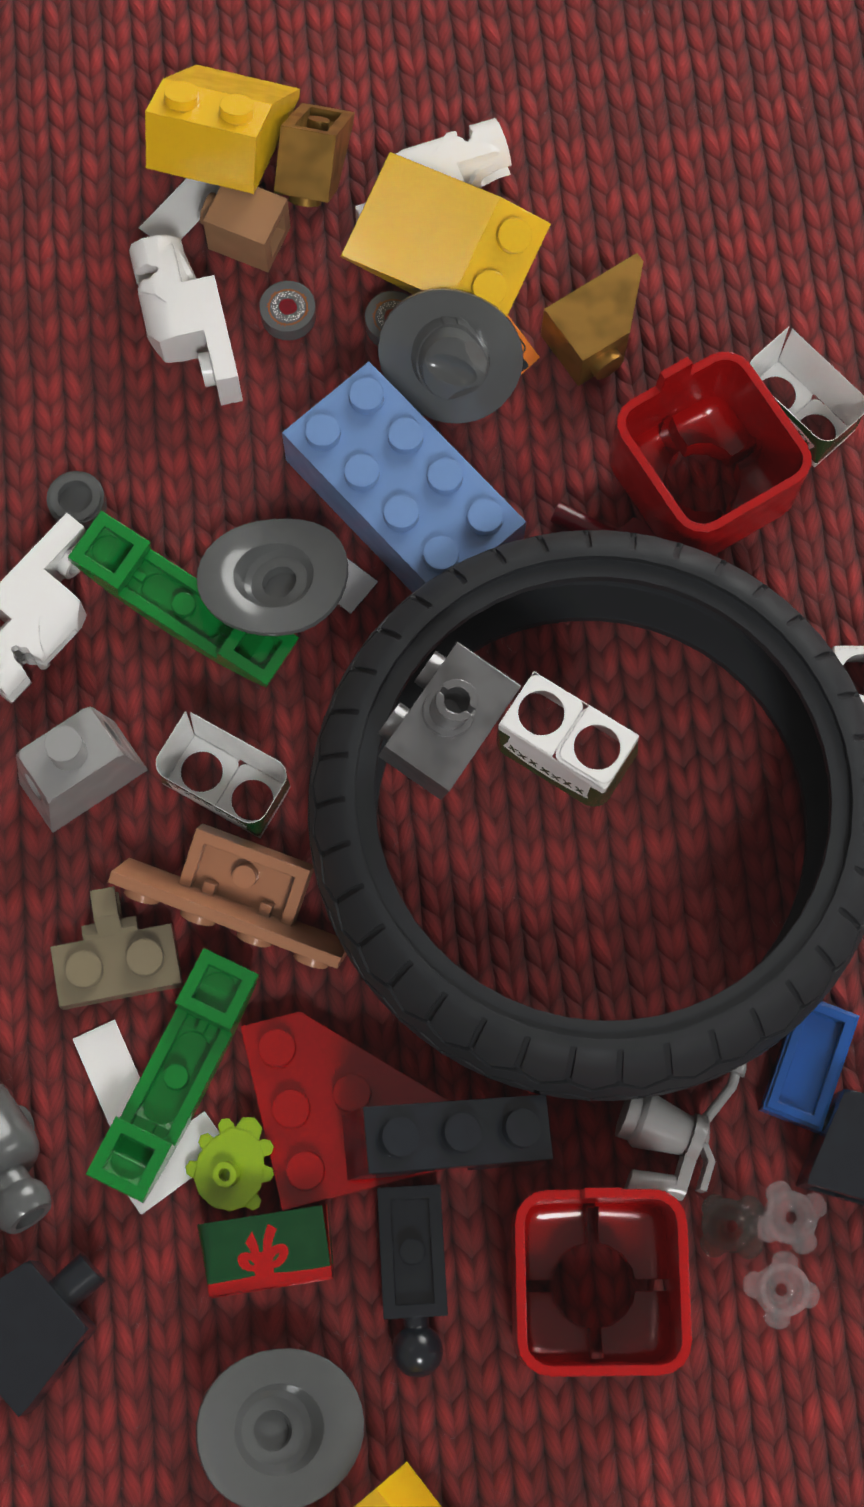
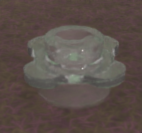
[756,1181,827,1254]
[743,1251,820,1329]

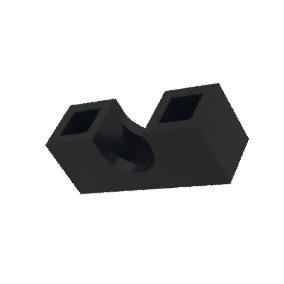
[342,1095,553,1180]

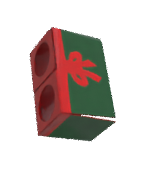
[197,1204,334,1298]

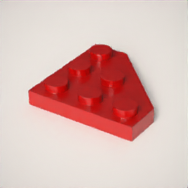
[240,1011,449,1211]

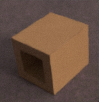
[200,186,291,272]

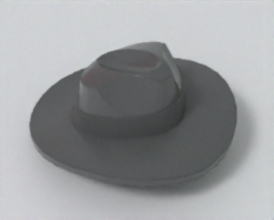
[378,288,523,424]
[197,519,348,636]
[195,1348,364,1507]

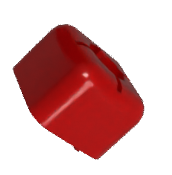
[609,352,812,556]
[510,1187,692,1377]

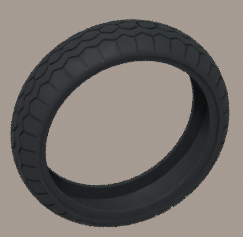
[308,530,864,1101]

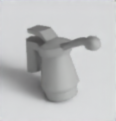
[615,1064,747,1201]

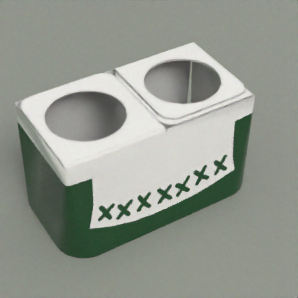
[750,327,864,467]
[496,671,639,807]
[156,711,291,838]

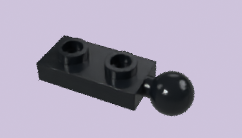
[377,1184,448,1378]

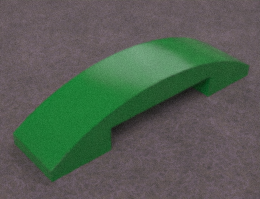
[68,510,299,688]
[86,948,259,1203]

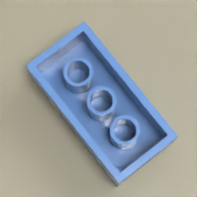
[282,362,526,593]

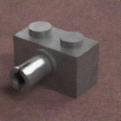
[378,642,521,800]

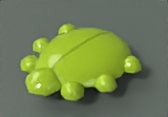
[185,1117,274,1211]

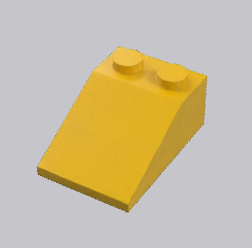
[145,64,300,194]
[340,152,551,317]

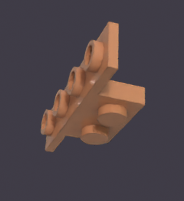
[108,823,347,969]

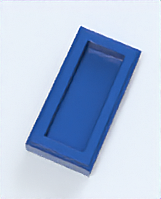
[759,1001,860,1133]

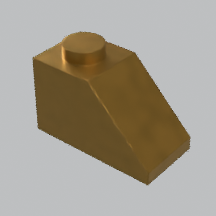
[274,103,355,207]
[541,253,644,386]

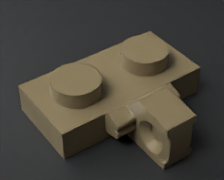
[50,886,184,1010]

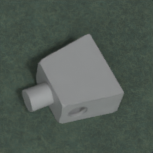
[16,706,147,833]

